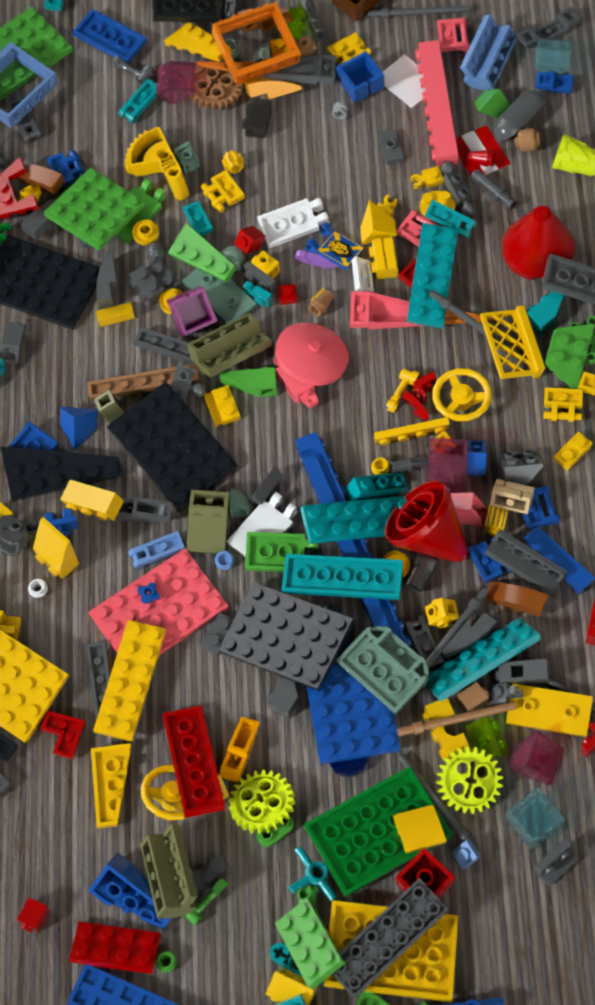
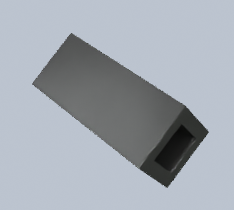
[496,659,551,685]

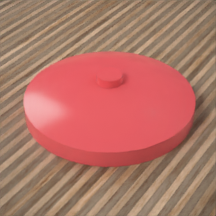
[275,323,349,386]

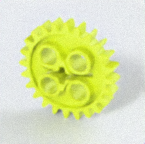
[436,746,503,814]
[228,770,295,834]

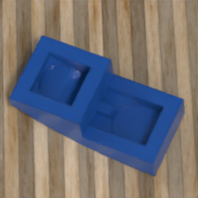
[536,71,574,93]

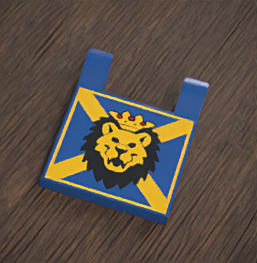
[305,222,365,270]

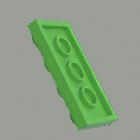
[275,897,345,990]

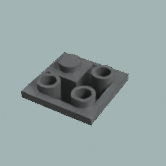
[500,449,543,486]

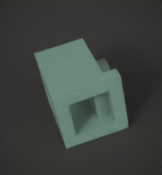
[173,141,200,174]

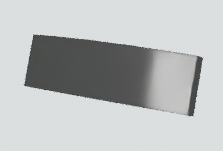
[21,197,59,240]
[96,250,119,309]
[115,497,173,523]
[441,612,497,661]

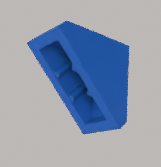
[60,406,98,451]

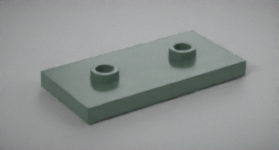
[182,269,257,324]

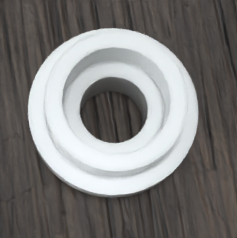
[28,579,48,598]

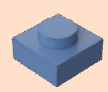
[452,840,481,869]

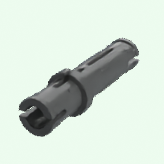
[471,169,517,210]

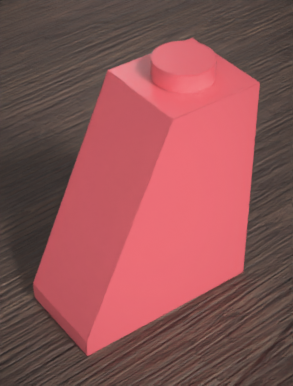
[451,492,488,527]

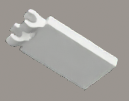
[257,198,330,249]
[226,492,298,558]

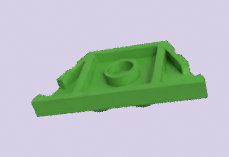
[544,324,595,389]

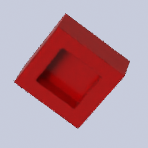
[277,284,298,305]

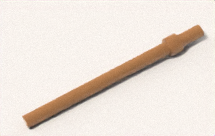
[397,702,516,736]

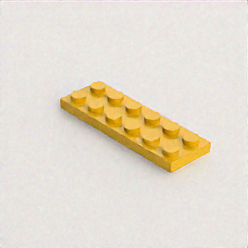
[93,620,166,742]

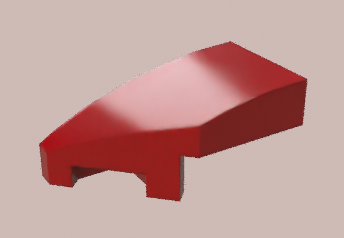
[402,391,430,421]

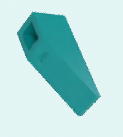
[527,291,565,336]
[345,472,409,501]

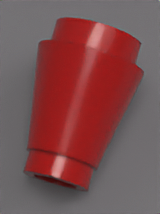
[468,150,495,168]

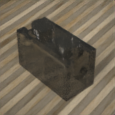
[242,97,272,139]

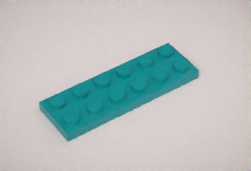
[406,223,458,329]
[300,496,407,544]
[282,554,403,600]
[425,618,541,702]

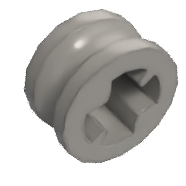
[331,103,348,119]

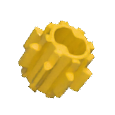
[222,150,245,174]

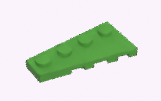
[168,223,236,283]

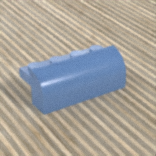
[460,14,517,90]

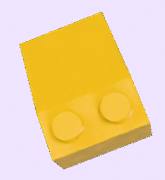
[33,517,79,579]

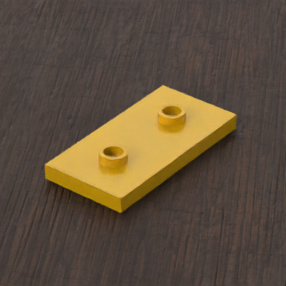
[506,683,593,737]

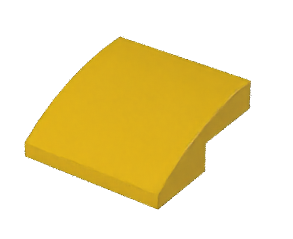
[393,805,447,854]

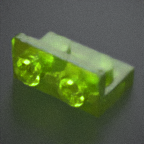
[465,716,508,760]

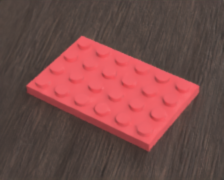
[88,548,229,655]

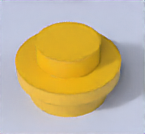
[371,457,390,475]

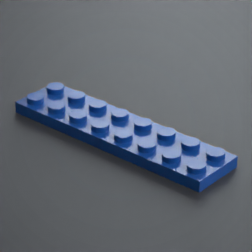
[67,965,178,1005]

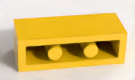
[60,480,124,521]

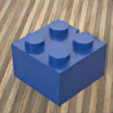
[336,51,385,103]

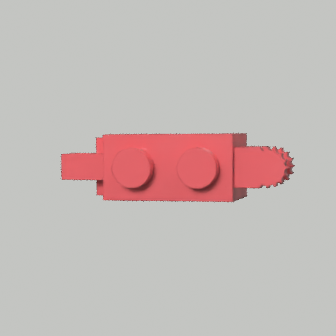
[273,358,319,409]

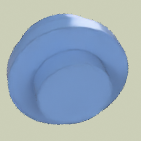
[215,551,234,570]

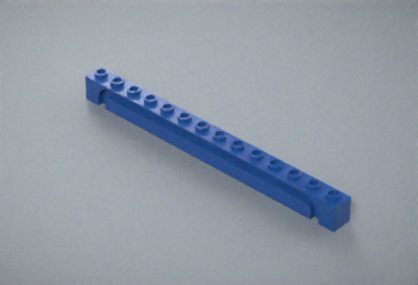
[295,432,412,647]

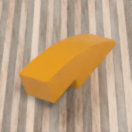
[244,77,302,99]
[220,716,260,783]

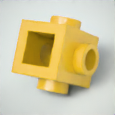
[425,598,459,628]

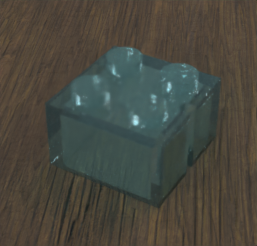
[534,38,573,74]
[505,787,565,851]

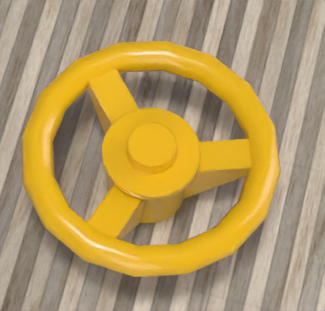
[432,368,492,421]
[141,764,186,820]

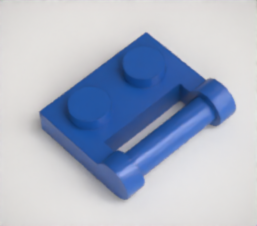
[522,486,561,531]

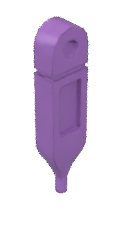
[295,250,341,269]

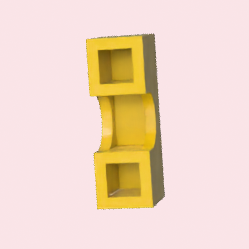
[423,698,471,761]

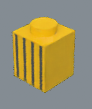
[484,504,508,536]

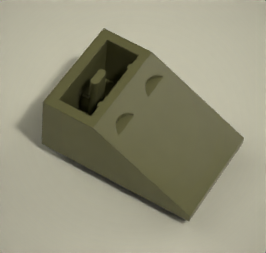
[186,490,230,554]

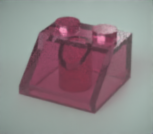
[156,61,197,105]

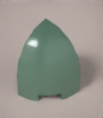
[253,43,270,61]
[230,488,251,518]

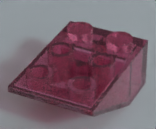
[427,438,468,493]

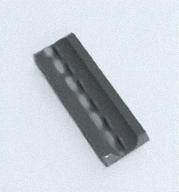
[332,878,449,999]

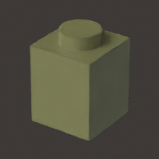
[94,389,125,423]

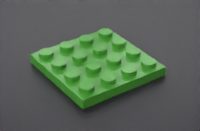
[44,168,145,251]

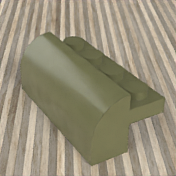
[187,313,272,377]
[140,823,198,918]

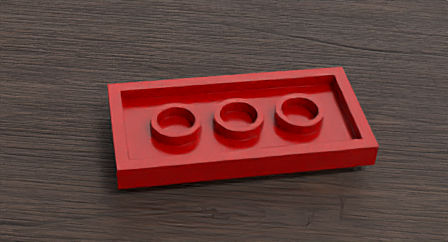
[69,921,161,974]

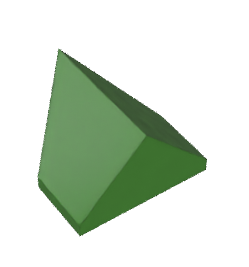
[474,89,511,118]

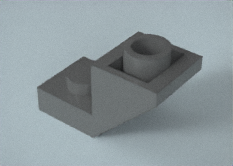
[0,322,26,364]

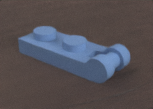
[128,531,185,570]

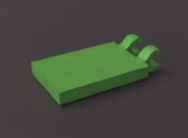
[115,178,167,244]
[245,532,318,572]

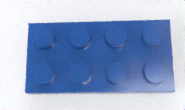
[72,9,147,64]

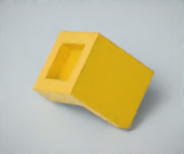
[0,610,22,640]

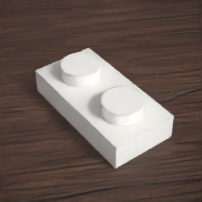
[352,256,374,292]

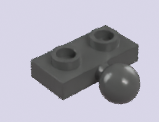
[171,364,206,403]

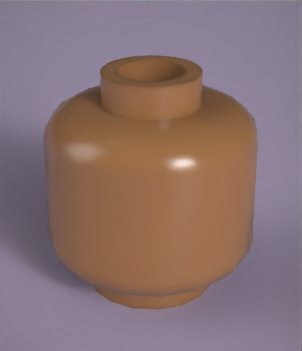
[514,128,541,152]

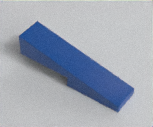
[523,526,595,594]

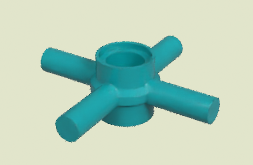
[289,846,337,902]

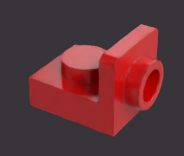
[412,371,436,404]
[580,722,595,758]

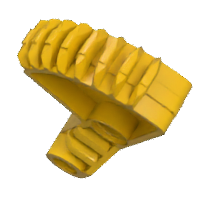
[125,127,189,200]

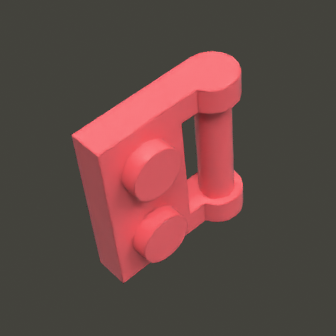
[437,18,471,52]
[397,209,442,246]

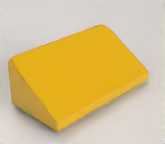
[96,302,135,327]

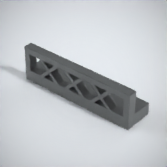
[484,529,567,595]

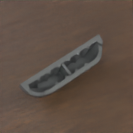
[494,90,547,142]

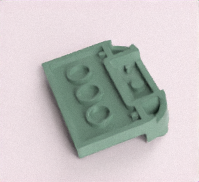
[336,626,429,715]

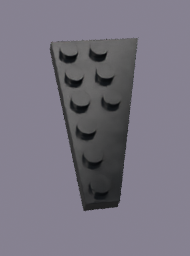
[0,446,124,502]

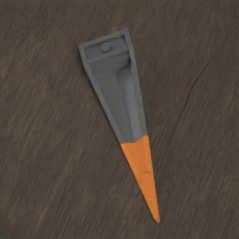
[196,54,336,85]

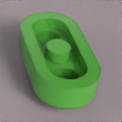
[257,815,294,848]

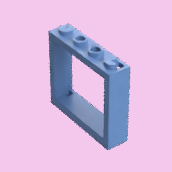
[0,42,58,128]

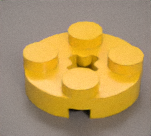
[419,191,455,225]

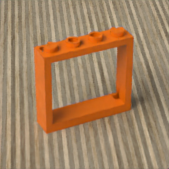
[212,2,301,85]

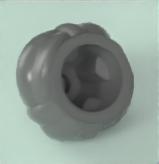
[148,242,165,263]

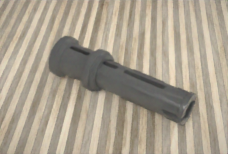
[298,0,328,41]

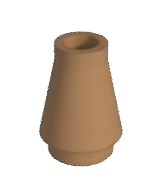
[309,290,334,316]

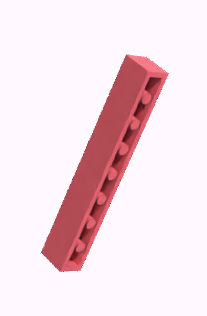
[415,40,458,167]

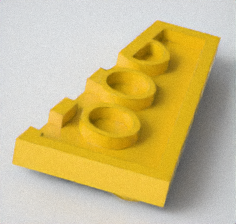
[164,22,232,62]
[91,743,132,829]

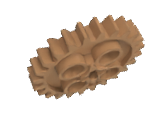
[187,61,243,111]

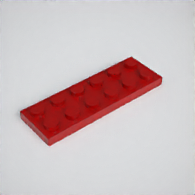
[162,705,226,818]

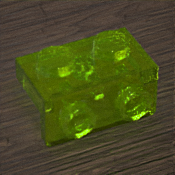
[281,2,305,40]

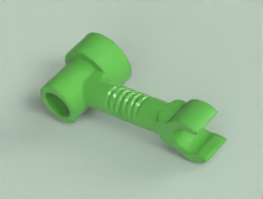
[182,878,229,926]

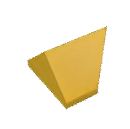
[360,200,397,245]

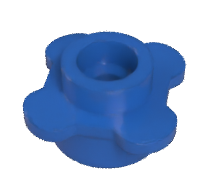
[138,582,160,604]

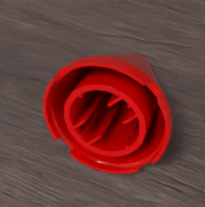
[502,206,575,280]
[385,481,468,563]

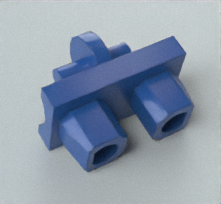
[44,508,79,536]

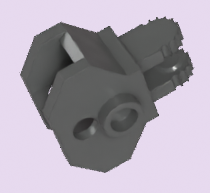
[0,515,39,556]

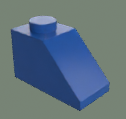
[466,440,487,477]

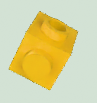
[251,251,280,279]

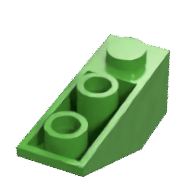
[219,367,277,397]

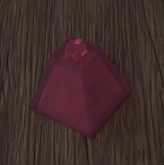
[508,730,564,786]

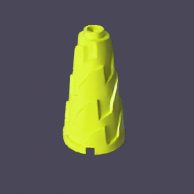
[552,134,595,177]

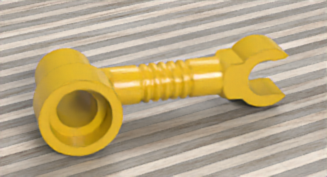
[386,368,422,413]

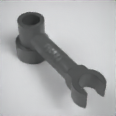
[112,56,157,84]

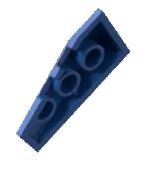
[88,852,172,929]

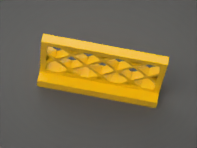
[480,305,545,379]

